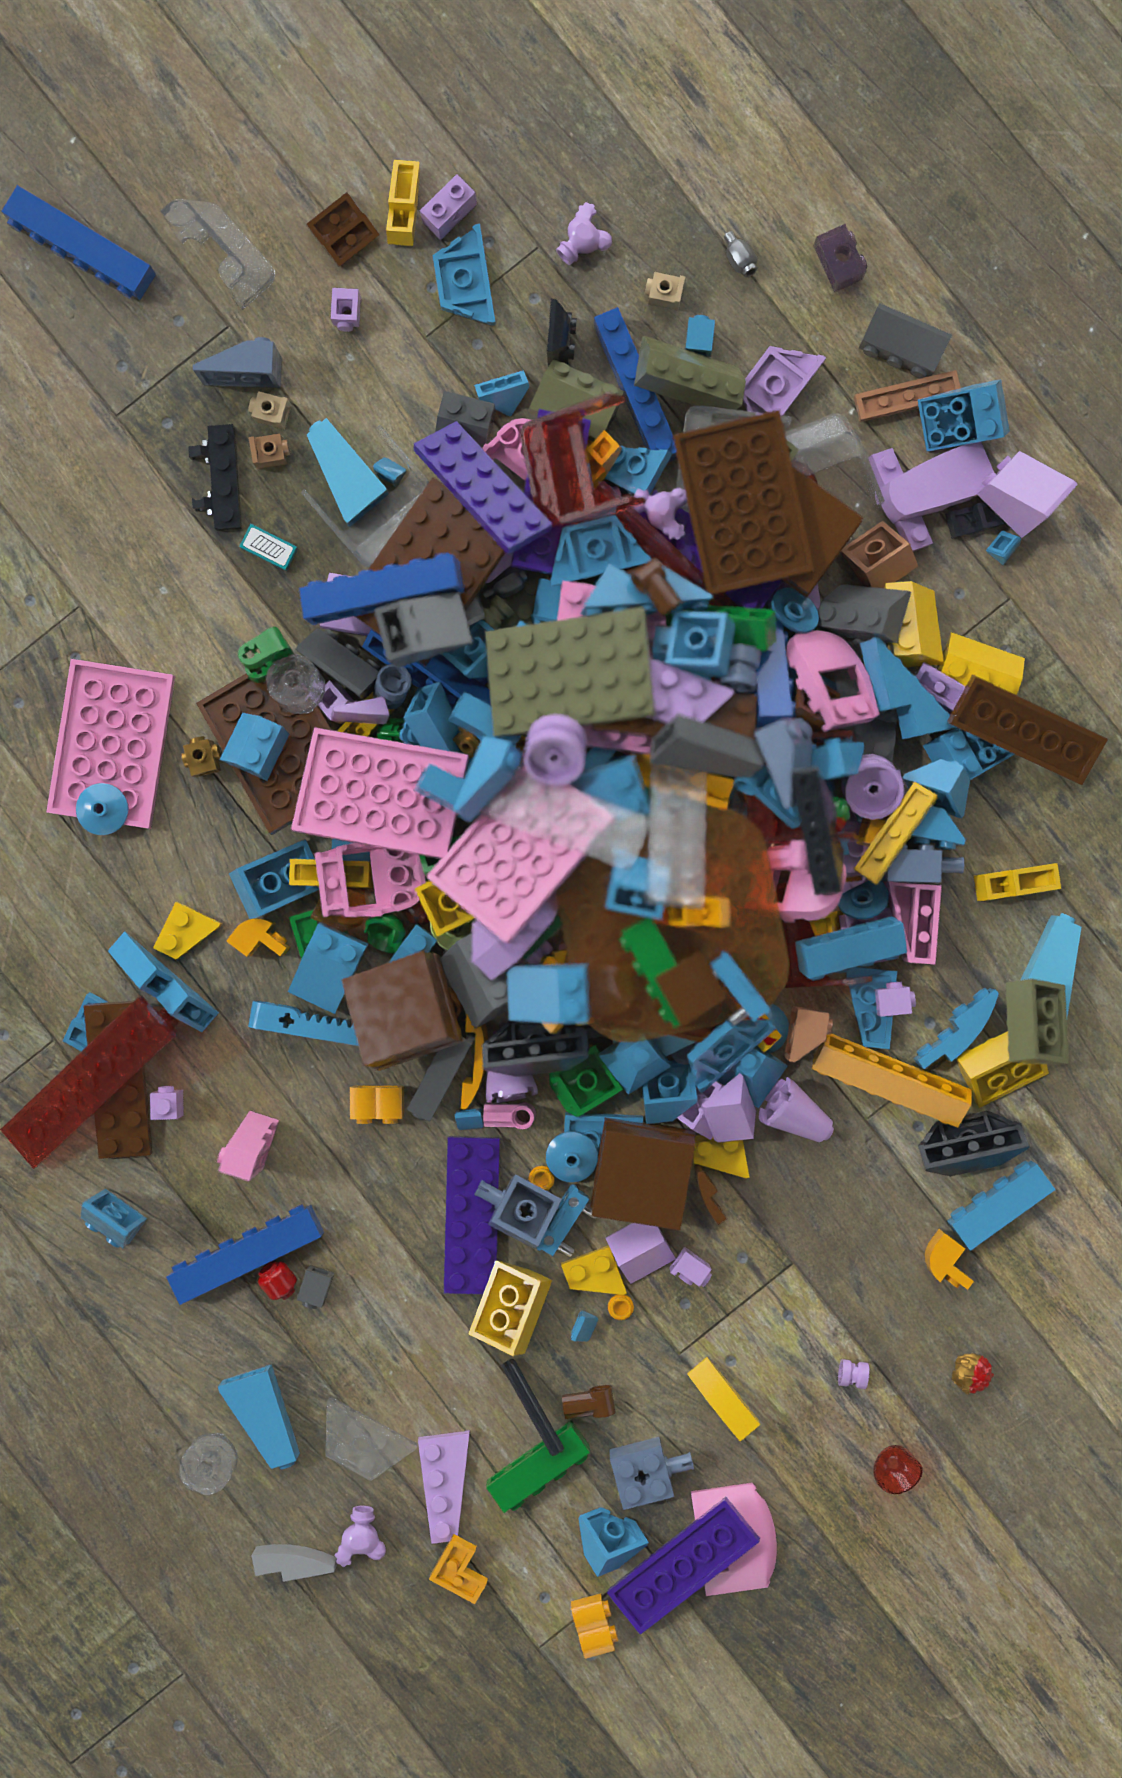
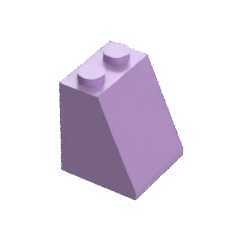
[977,451,1078,538]

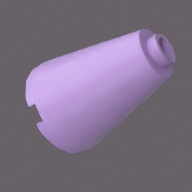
[486,1031,538,1103]
[759,1077,834,1142]

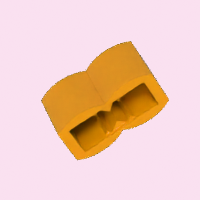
[350,1085,404,1124]
[571,1593,619,1659]

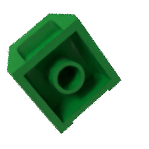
[549,1042,624,1117]

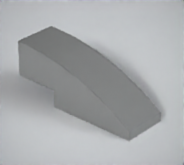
[252,1544,337,1582]

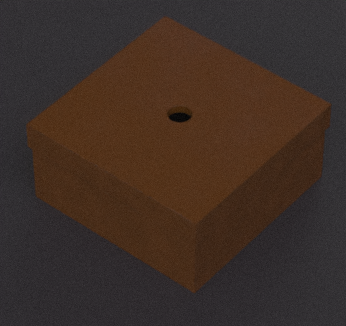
[783,466,864,598]
[341,950,463,1071]
[590,1117,695,1230]

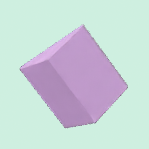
[701,1074,756,1142]
[606,1223,676,1284]

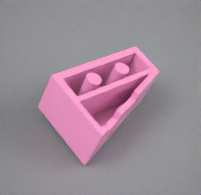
[884,881,941,964]
[217,1111,279,1181]

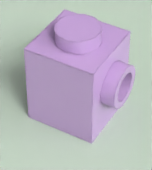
[874,982,916,1016]
[150,1086,184,1120]

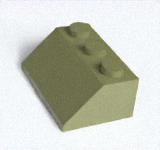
[528,360,624,442]
[1005,978,1069,1064]

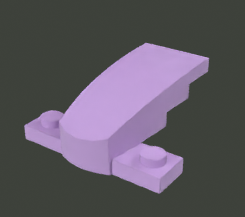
[867,442,994,552]

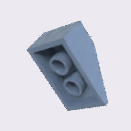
[193,337,282,388]
[755,718,812,809]

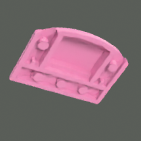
[691,1483,777,1596]

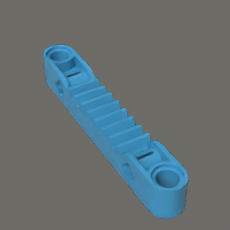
[248,1001,428,1056]

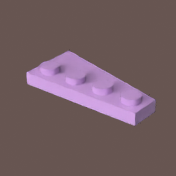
[418,1431,470,1544]

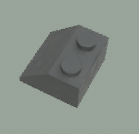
[435,391,496,448]

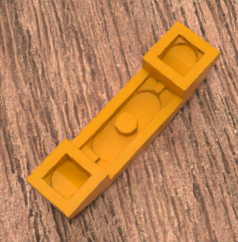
[576,430,622,508]
[461,1013,488,1109]

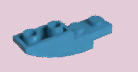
[913,988,999,1069]

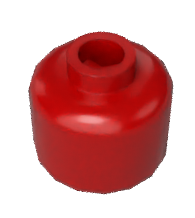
[258,1261,297,1300]

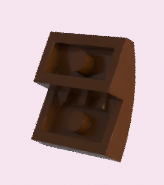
[306,192,380,267]
[654,950,727,1026]
[694,1164,727,1225]

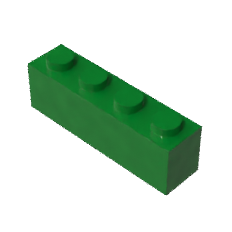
[666,605,777,652]
[619,916,680,1028]
[486,1420,590,1513]

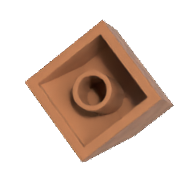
[841,521,918,588]
[784,1006,833,1062]

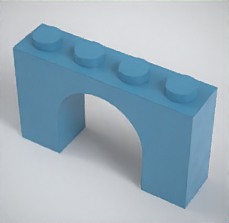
[413,692,521,819]

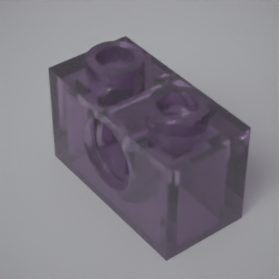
[813,224,867,293]

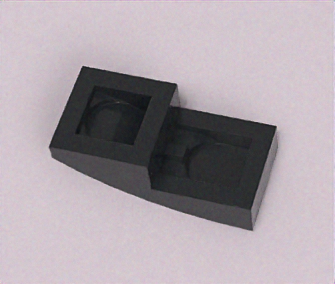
[945,502,1006,539]

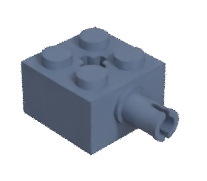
[880,844,964,883]
[474,1174,562,1249]
[609,1437,694,1510]

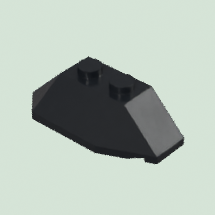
[482,1020,589,1077]
[918,1110,1029,1177]

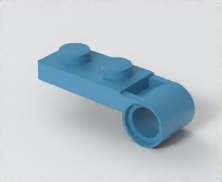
[734,765,801,828]

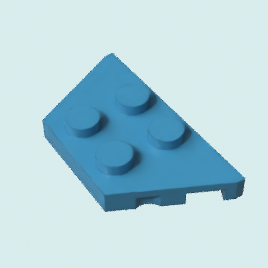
[432,224,496,326]
[550,515,650,587]
[687,1019,776,1093]

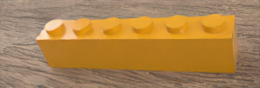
[812,1033,972,1128]

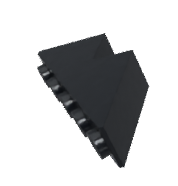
[791,767,844,895]

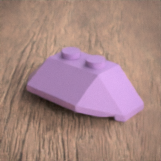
[471,893,563,980]

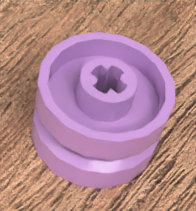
[524,715,587,786]
[841,754,904,819]

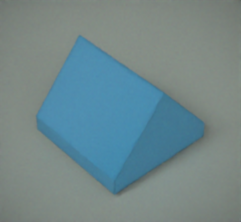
[986,531,1021,565]

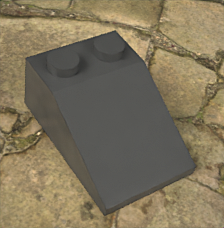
[838,684,896,763]

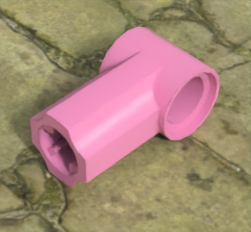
[762,840,810,874]
[483,1103,536,1129]

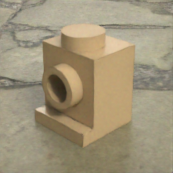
[645,272,685,310]
[249,391,292,430]

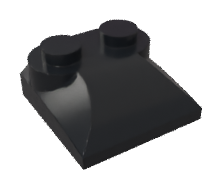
[547,298,577,367]

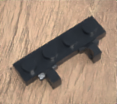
[188,424,242,531]

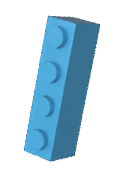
[795,916,907,980]
[947,1160,1056,1251]

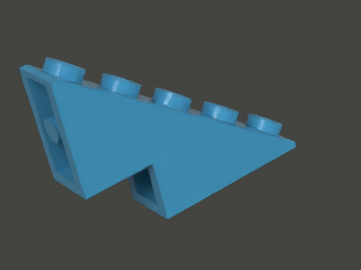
[580,559,712,616]
[860,637,957,739]
[108,931,219,1032]

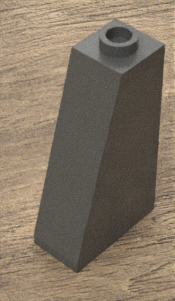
[650,713,765,778]
[407,1016,476,1122]

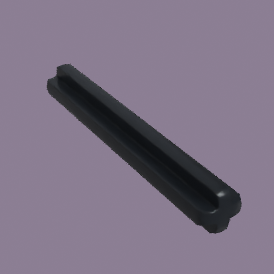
[502,1359,564,1456]

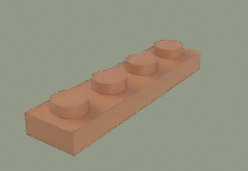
[854,370,961,422]

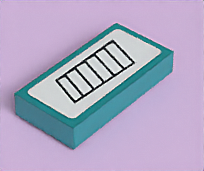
[239,524,298,571]

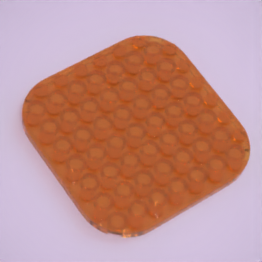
[555,807,789,1042]

